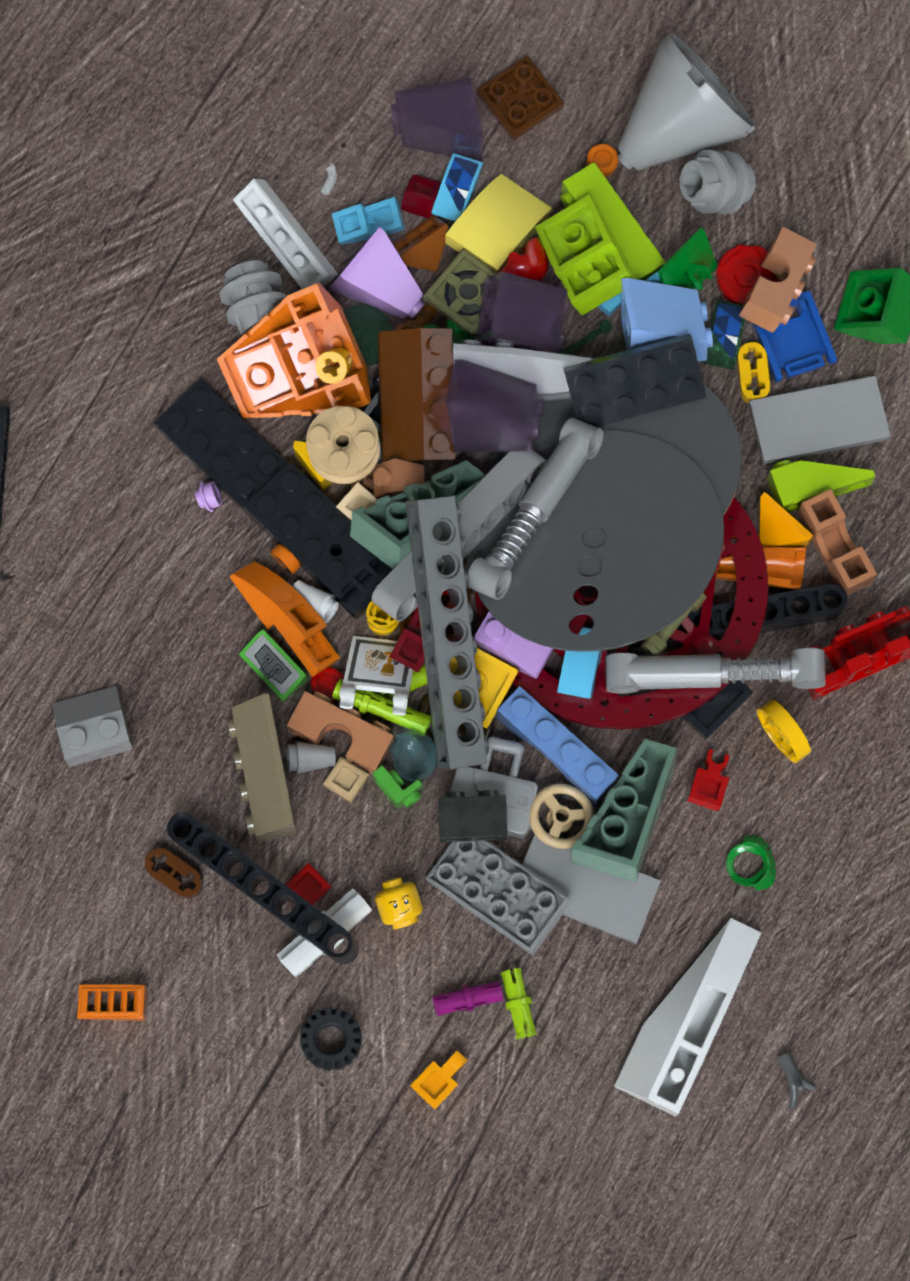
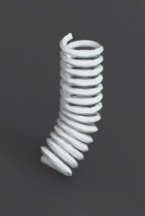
[321,164,337,195]

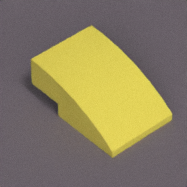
[445,174,553,274]

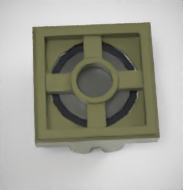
[423,248,514,338]

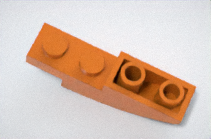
[230,561,340,677]

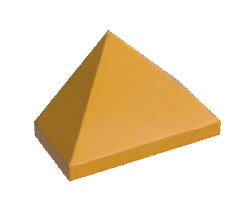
[757,492,813,548]

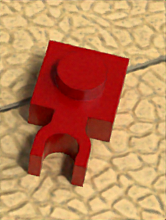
[687,749,730,812]

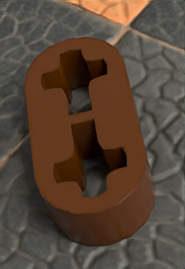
[144,848,203,899]

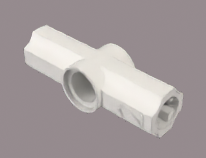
[277,889,372,978]

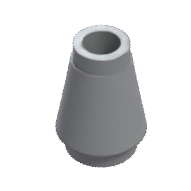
[286,741,335,774]

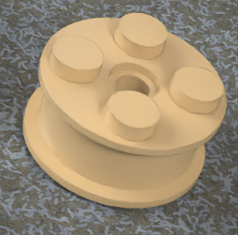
[306,406,380,484]

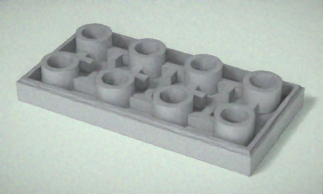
[749,376,891,465]
[522,834,661,944]
[425,841,572,956]

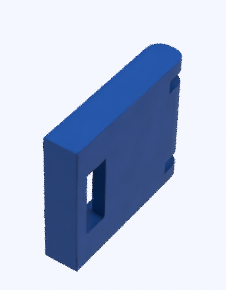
[751,291,837,383]

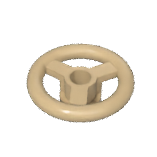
[529,784,595,849]

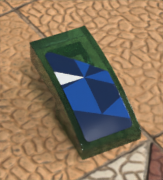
[703,300,745,370]

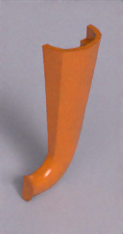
[716,547,806,591]

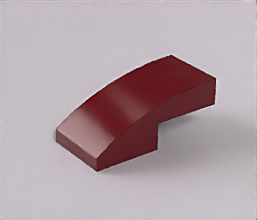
[390,607,425,673]

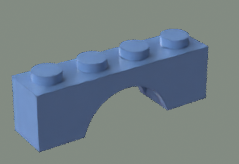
[497,686,619,806]

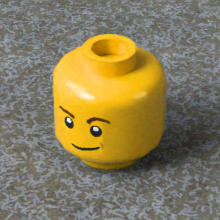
[375,877,423,929]

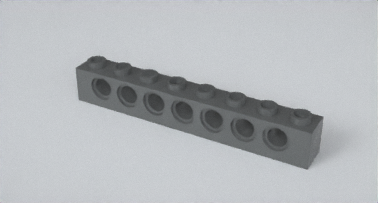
[405,496,489,769]

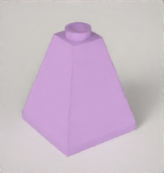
[329,227,424,319]

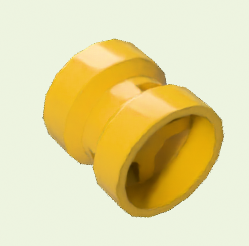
[366,601,399,636]

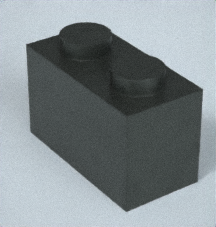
[438,790,508,842]

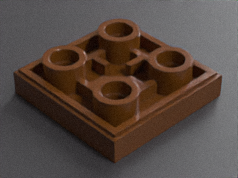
[476,56,564,141]

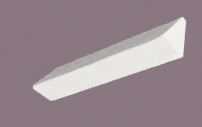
[233,179,338,289]

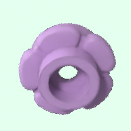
[195,481,222,512]

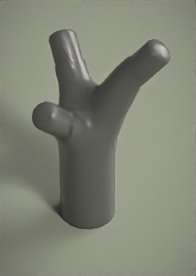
[777,1052,816,1109]

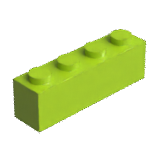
[560,162,666,281]

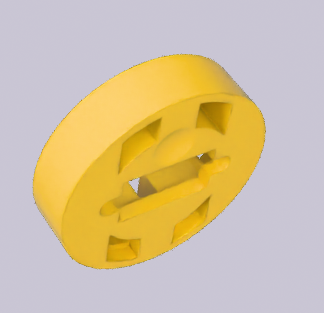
[756,699,811,763]

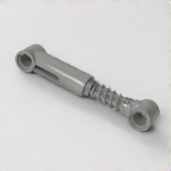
[468,418,604,600]
[606,648,826,694]

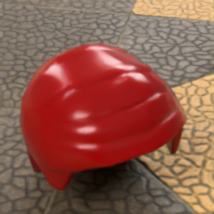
[498,237,549,288]

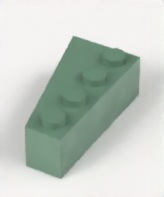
[350,460,486,569]
[571,739,677,882]

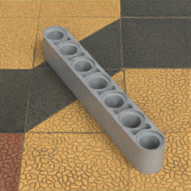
[372,443,547,621]

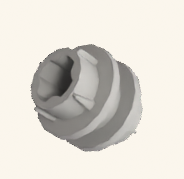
[679,149,756,214]
[219,260,287,335]

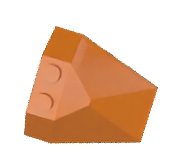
[217,282,371,418]

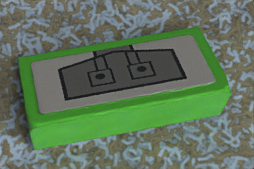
[239,629,308,702]

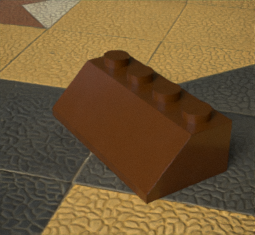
[378,328,455,463]

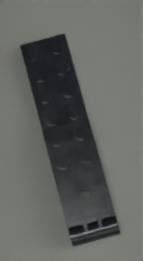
[154,379,393,620]

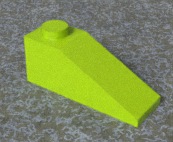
[767,460,876,512]

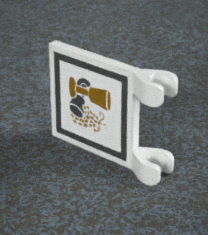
[340,636,413,715]

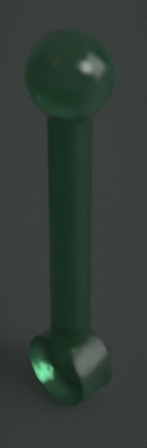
[555,320,612,355]

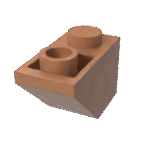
[351,458,424,499]

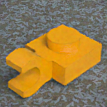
[410,1050,468,1110]

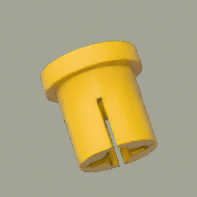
[315,348,353,384]

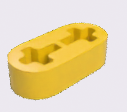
[737,342,770,404]

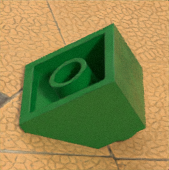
[834,268,910,344]

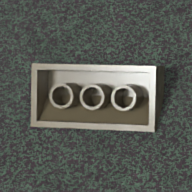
[227,693,297,842]

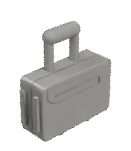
[450,737,538,839]

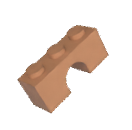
[739,227,817,333]
[797,489,877,596]
[286,691,394,775]

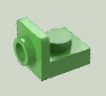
[372,765,423,810]

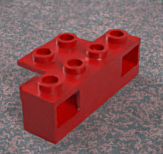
[808,606,910,700]

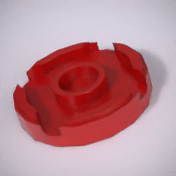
[715,244,779,307]

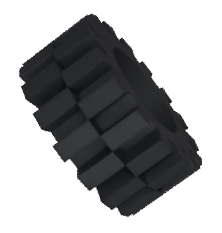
[300,1007,362,1071]

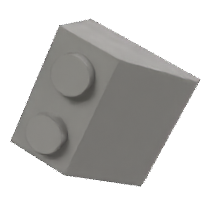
[52,686,134,767]

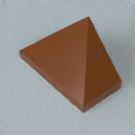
[392,215,449,272]

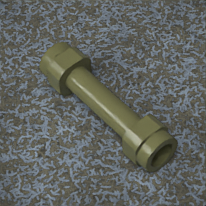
[641,593,706,656]

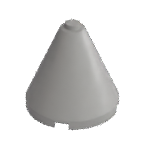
[617,32,756,171]

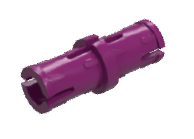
[432,980,503,1017]

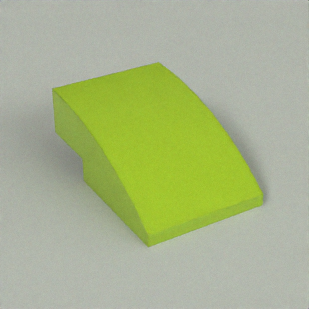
[535,194,635,316]

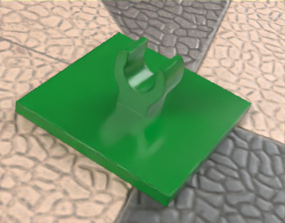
[658,227,718,290]

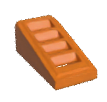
[77,984,147,1021]

